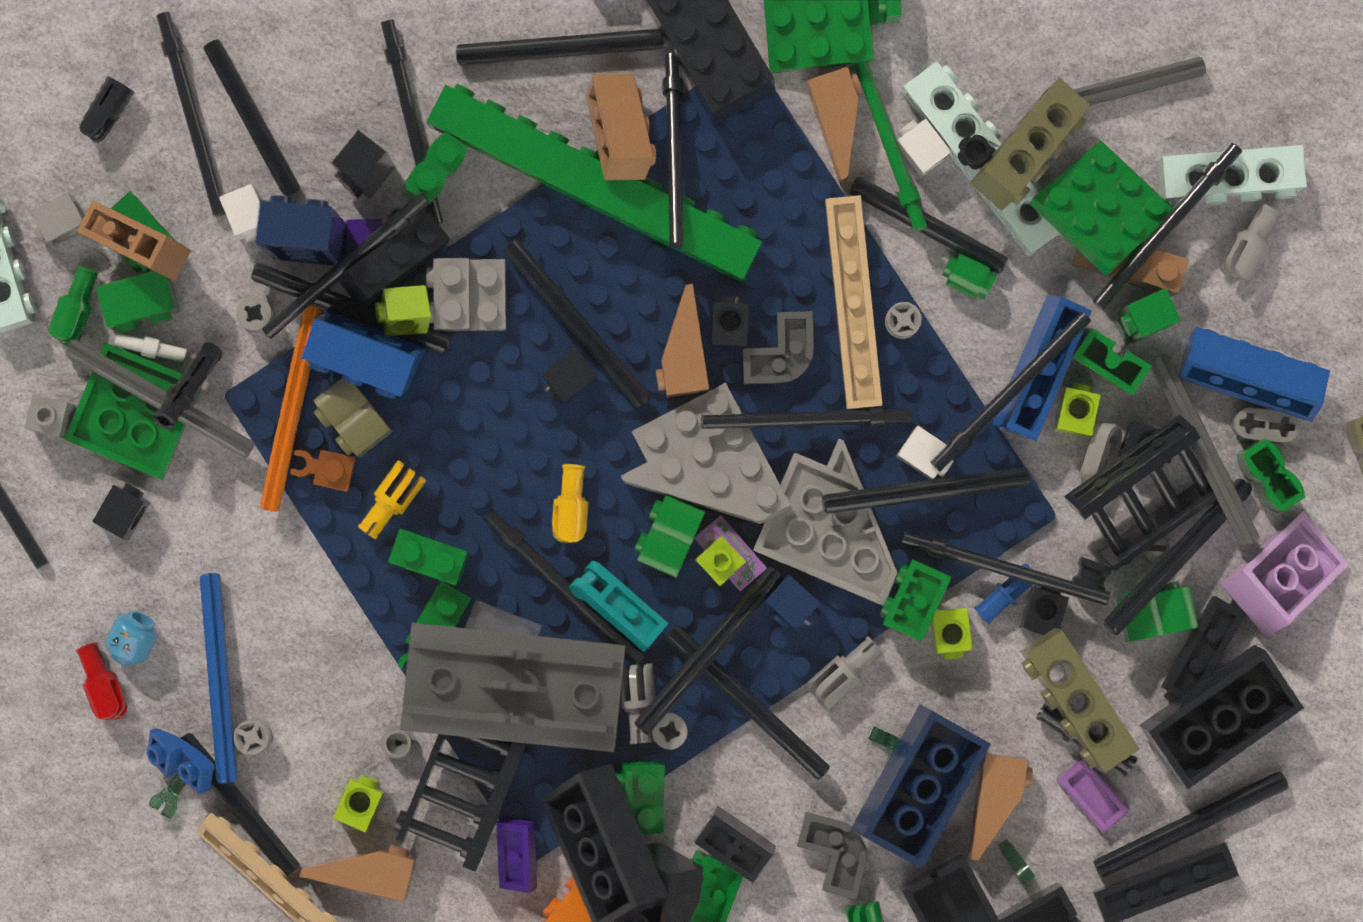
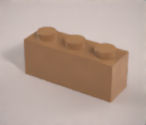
[586,74,656,180]

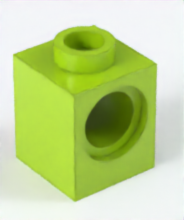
[375,285,431,336]
[1053,383,1101,438]
[696,535,746,586]
[931,608,972,660]
[333,774,386,832]

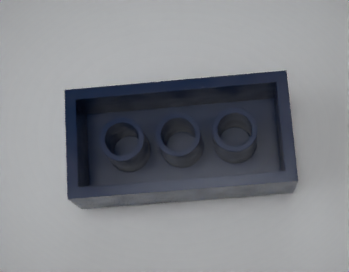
[255,195,347,266]
[851,704,991,869]

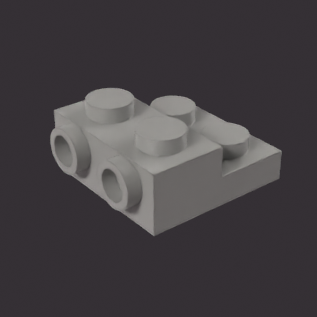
[426,258,506,332]

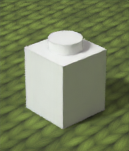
[897,119,951,178]
[219,184,261,242]
[896,426,954,480]

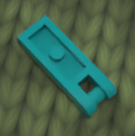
[569,561,668,652]

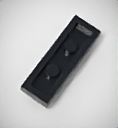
[1161,595,1246,698]

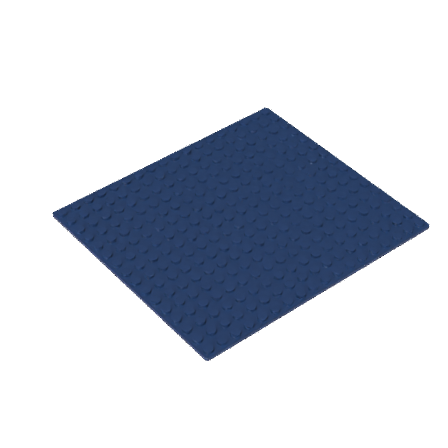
[225,88,1056,861]

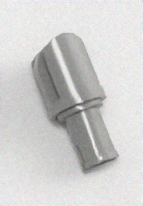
[1221,204,1281,281]
[807,637,883,709]
[620,663,655,744]

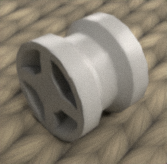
[236,296,275,333]
[885,302,922,339]
[652,713,687,749]
[233,719,272,755]

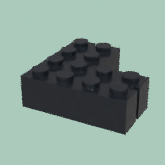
[899,854,1082,922]

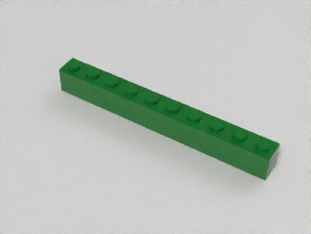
[426,84,762,283]

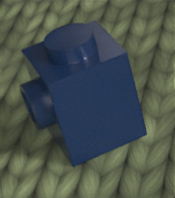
[764,575,820,630]

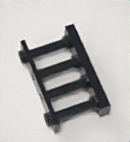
[1064,415,1218,571]
[393,734,528,872]

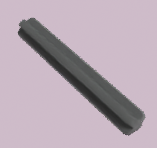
[1073,57,1206,105]

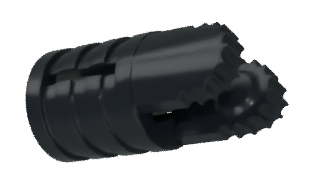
[79,76,135,143]

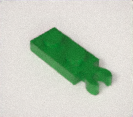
[398,581,472,669]

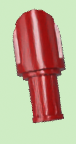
[76,642,128,720]

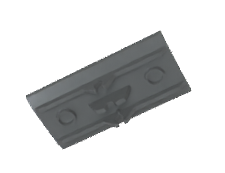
[400,623,625,752]

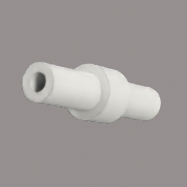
[114,332,186,362]

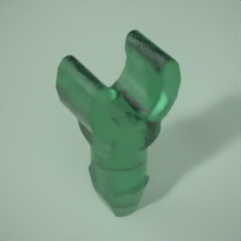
[868,726,901,750]
[149,773,186,819]
[998,839,1035,885]

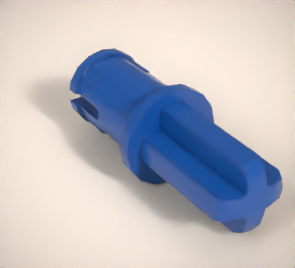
[974,564,1033,624]

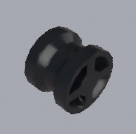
[1071,557,1113,591]

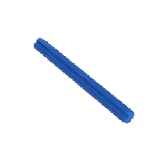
[200,573,238,784]

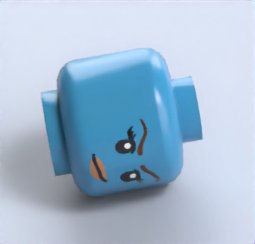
[105,611,158,665]

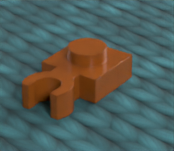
[290,450,356,492]

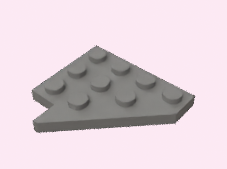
[621,383,791,524]
[753,439,897,606]

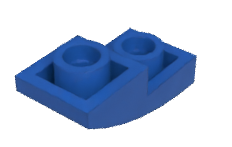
[146,728,214,795]

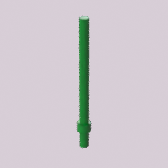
[853,63,928,232]

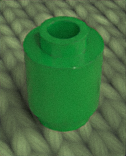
[942,253,997,300]

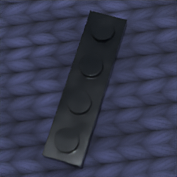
[1092,841,1239,922]

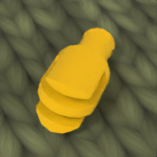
[357,460,427,540]
[552,464,589,543]

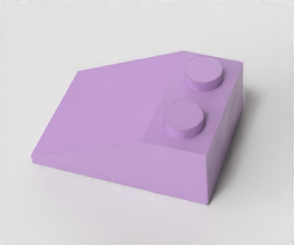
[1221,511,1349,638]

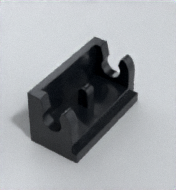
[694,806,776,883]

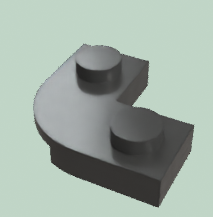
[743,311,814,385]
[797,812,867,899]

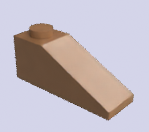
[806,67,862,184]
[76,201,191,281]
[1072,249,1189,297]
[656,284,709,398]
[968,753,1033,861]
[300,845,417,902]

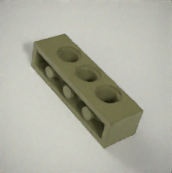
[970,77,1091,211]
[1020,628,1140,773]

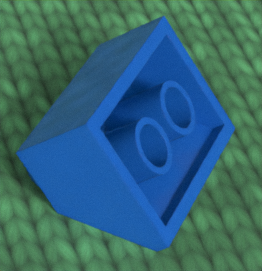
[301,310,427,399]

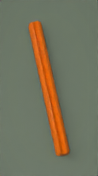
[260,305,323,512]

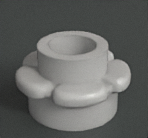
[380,725,415,761]

